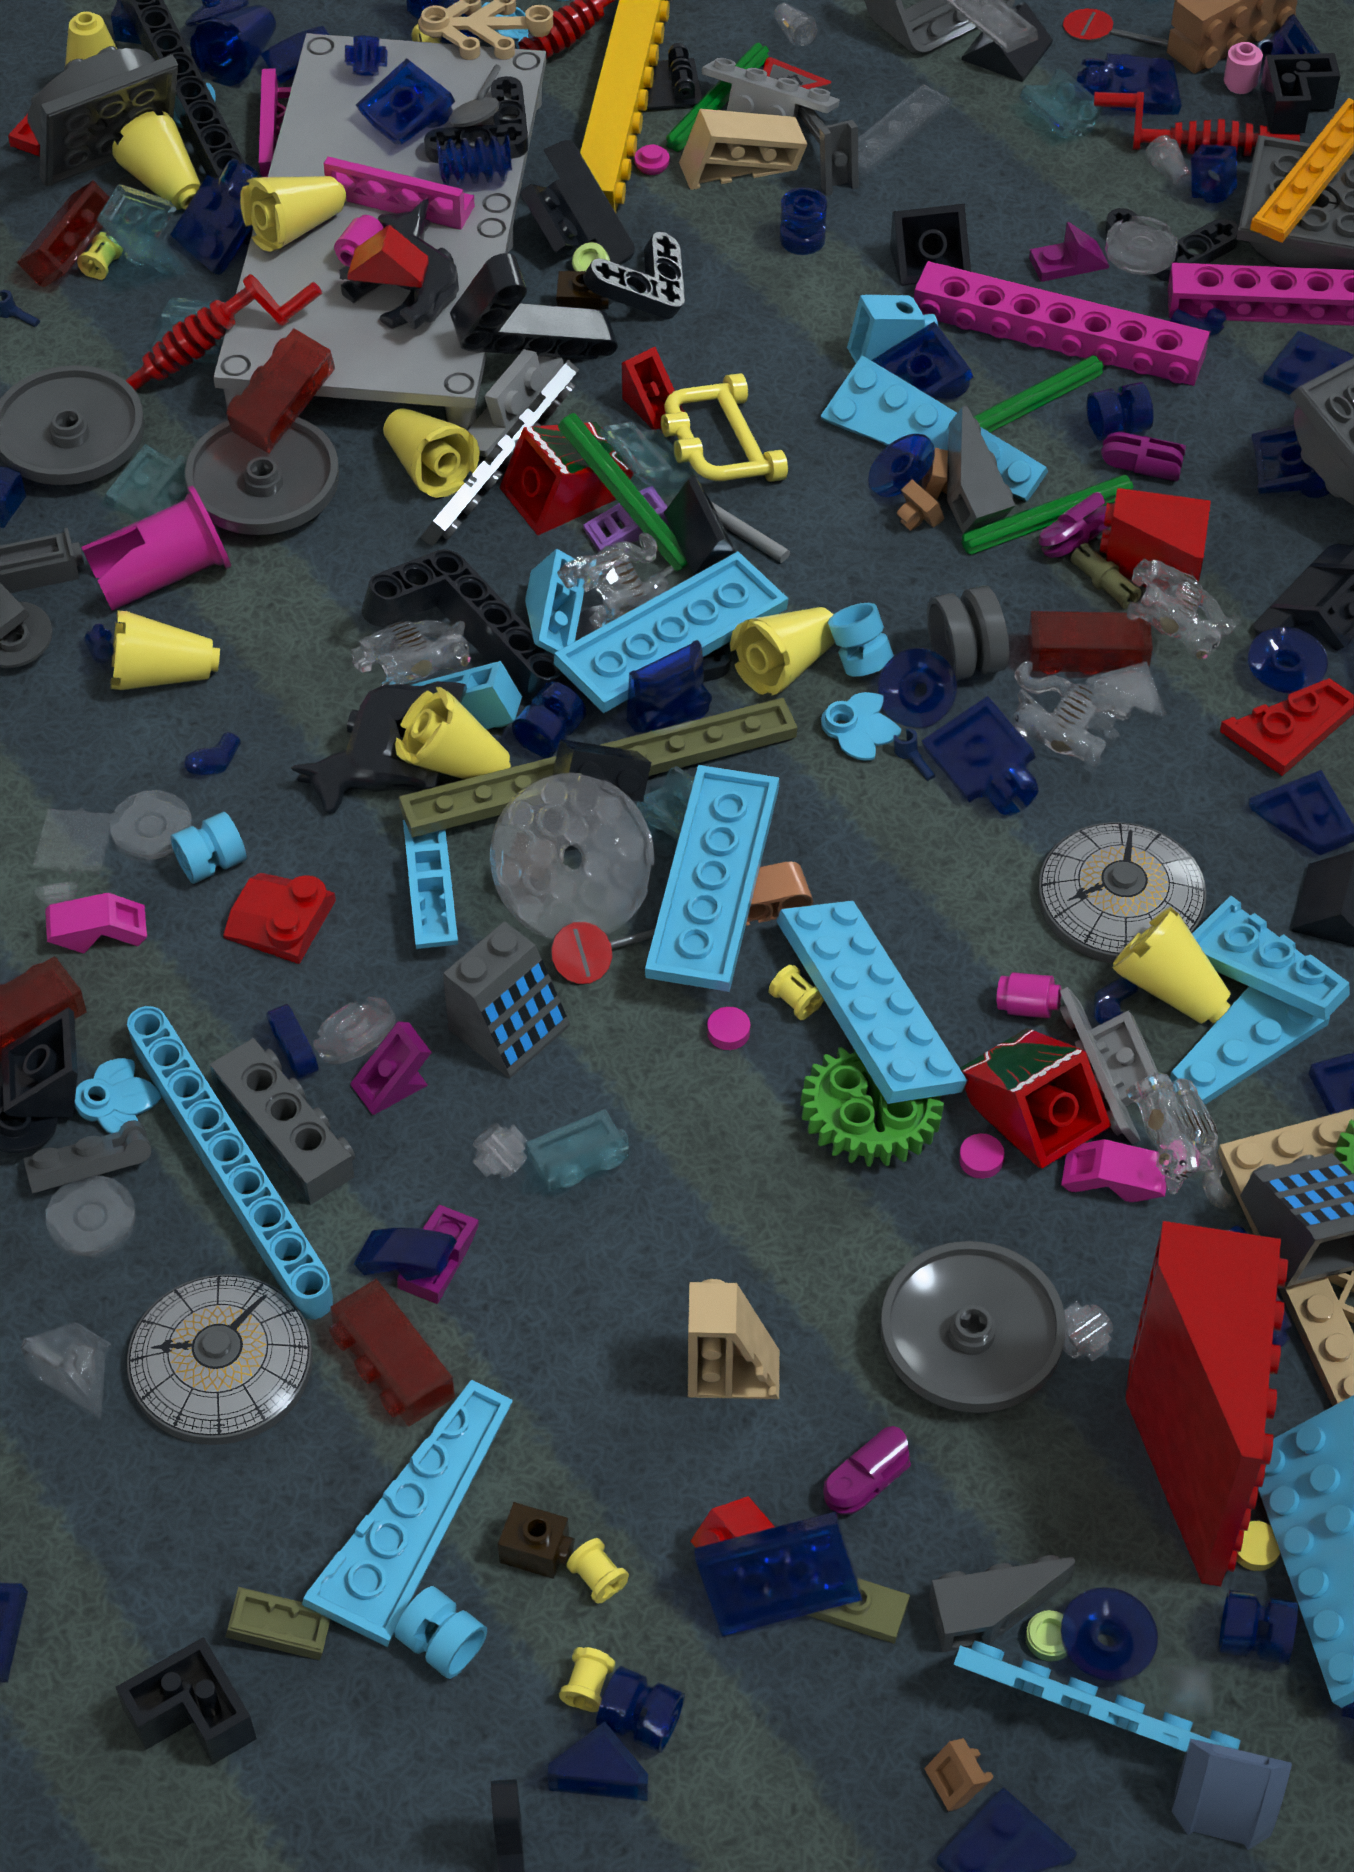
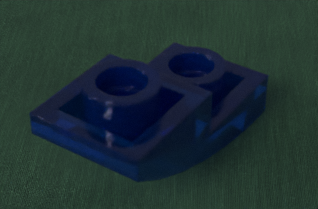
[260,26,329,84]
[354,1228,457,1281]

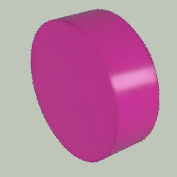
[707,1007,750,1050]
[959,1133,1004,1179]

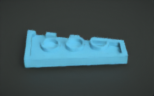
[1192,896,1350,1020]
[1170,986,1330,1109]

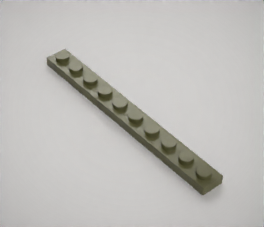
[399,698,798,838]

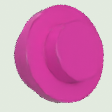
[635,144,670,175]

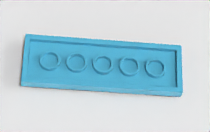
[554,552,789,713]
[645,765,779,992]
[776,901,967,1104]

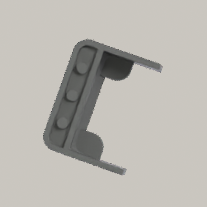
[864,0,1015,54]

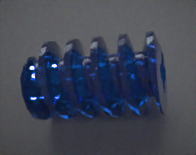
[437,135,512,186]

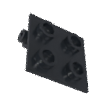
[645,43,702,110]

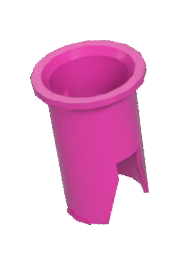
[81,485,231,611]

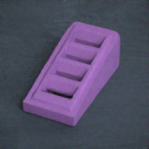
[583,486,669,555]

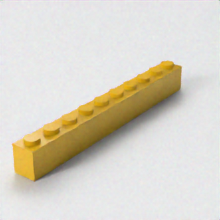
[580,0,670,213]

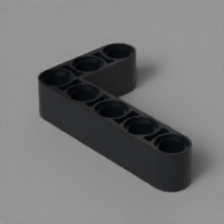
[450,253,618,360]
[361,549,562,706]

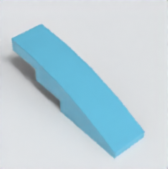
[403,820,458,949]

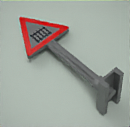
[763,57,859,196]

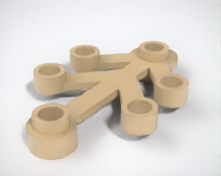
[418,0,553,60]

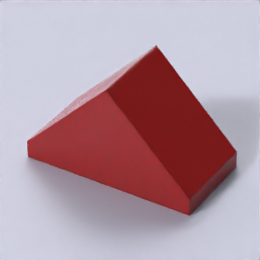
[348,225,429,288]
[622,347,684,431]

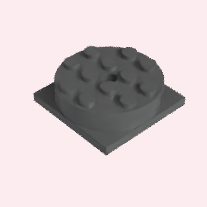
[27,46,178,186]
[1237,135,1354,270]
[1289,358,1354,505]

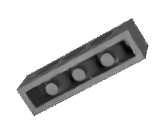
[210,1038,356,1205]

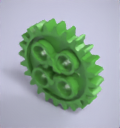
[800,1047,944,1166]

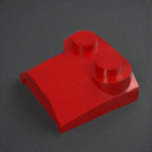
[223,873,336,964]

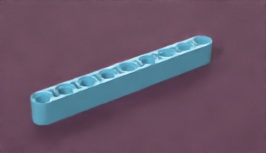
[127,1006,333,1319]

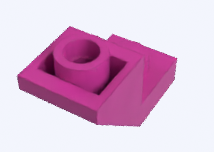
[45,893,147,954]
[1061,1139,1171,1202]

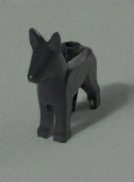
[339,199,459,330]
[291,681,467,814]

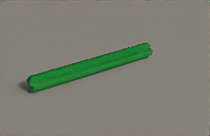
[666,43,769,152]
[973,355,1104,433]
[558,413,688,572]
[961,475,1134,555]

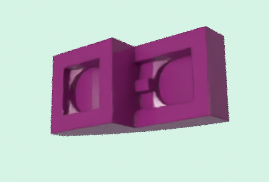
[397,1204,479,1304]

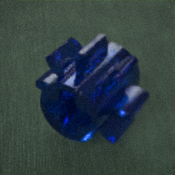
[344,35,388,76]

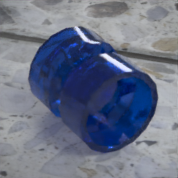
[780,187,827,255]
[1086,382,1154,440]
[512,682,586,758]
[1218,1589,1298,1665]
[596,1666,685,1753]

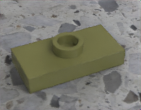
[803,1565,910,1644]
[225,1587,330,1660]

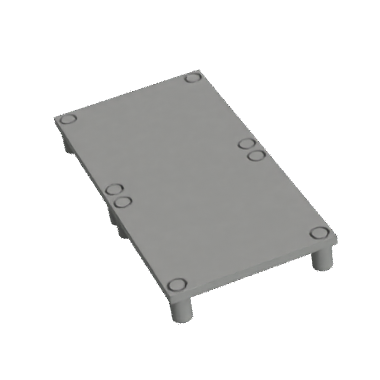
[213,33,546,430]

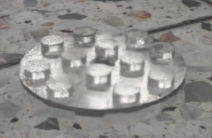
[490,773,654,940]

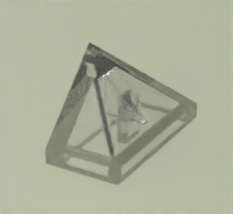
[1085,661,1167,719]

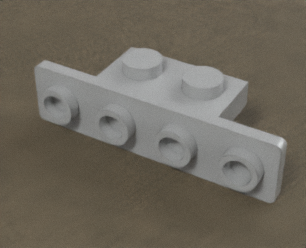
[702,58,840,119]
[468,349,564,457]
[1060,987,1165,1145]

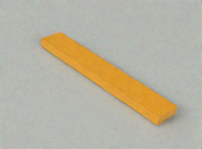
[1250,98,1354,243]

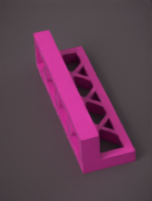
[259,68,292,177]
[323,156,475,230]

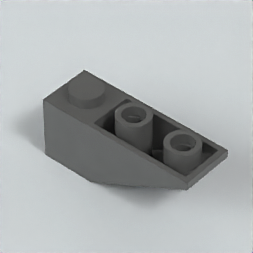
[947,405,1016,534]
[929,1555,1075,1652]

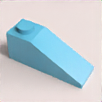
[525,549,589,654]
[411,661,522,729]

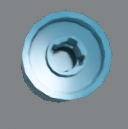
[828,603,894,677]
[170,811,247,884]
[394,1586,487,1679]

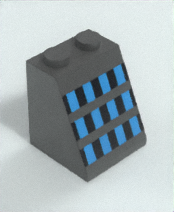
[443,921,570,1079]
[1240,1153,1354,1287]

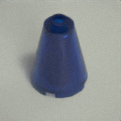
[190,5,276,86]

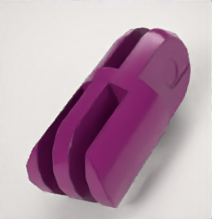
[1101,432,1186,482]
[1039,492,1110,558]
[823,1426,911,1515]

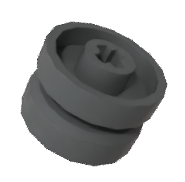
[927,585,1009,682]

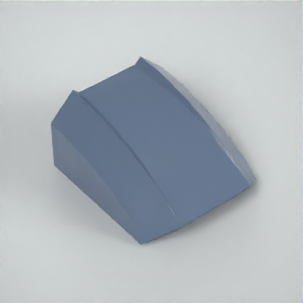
[1172,1738,1292,1850]

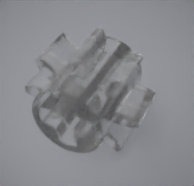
[473,1123,527,1178]
[1063,1302,1113,1361]

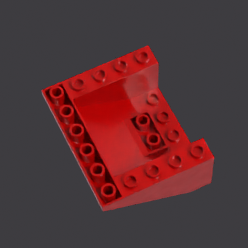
[1125,1221,1288,1587]

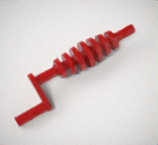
[518,0,615,59]
[1094,92,1300,159]
[125,274,322,391]

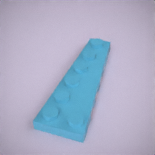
[821,355,1048,502]
[302,1380,513,1647]
[954,1640,1241,1752]

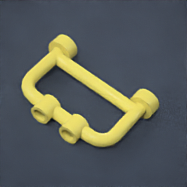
[661,373,788,482]

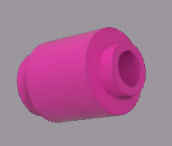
[334,215,383,266]
[997,972,1062,1018]

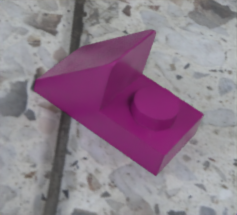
[1029,222,1109,282]
[350,1021,432,1115]

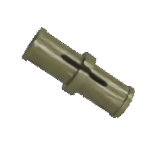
[1070,543,1142,609]

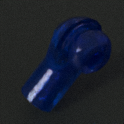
[1170,308,1227,336]
[84,624,114,663]
[185,732,241,775]
[1093,977,1138,1025]

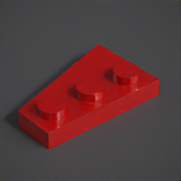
[1220,678,1354,776]

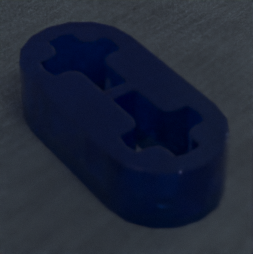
[266,1004,319,1079]

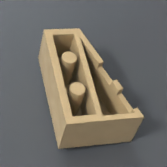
[679,109,807,190]
[688,1279,780,1399]

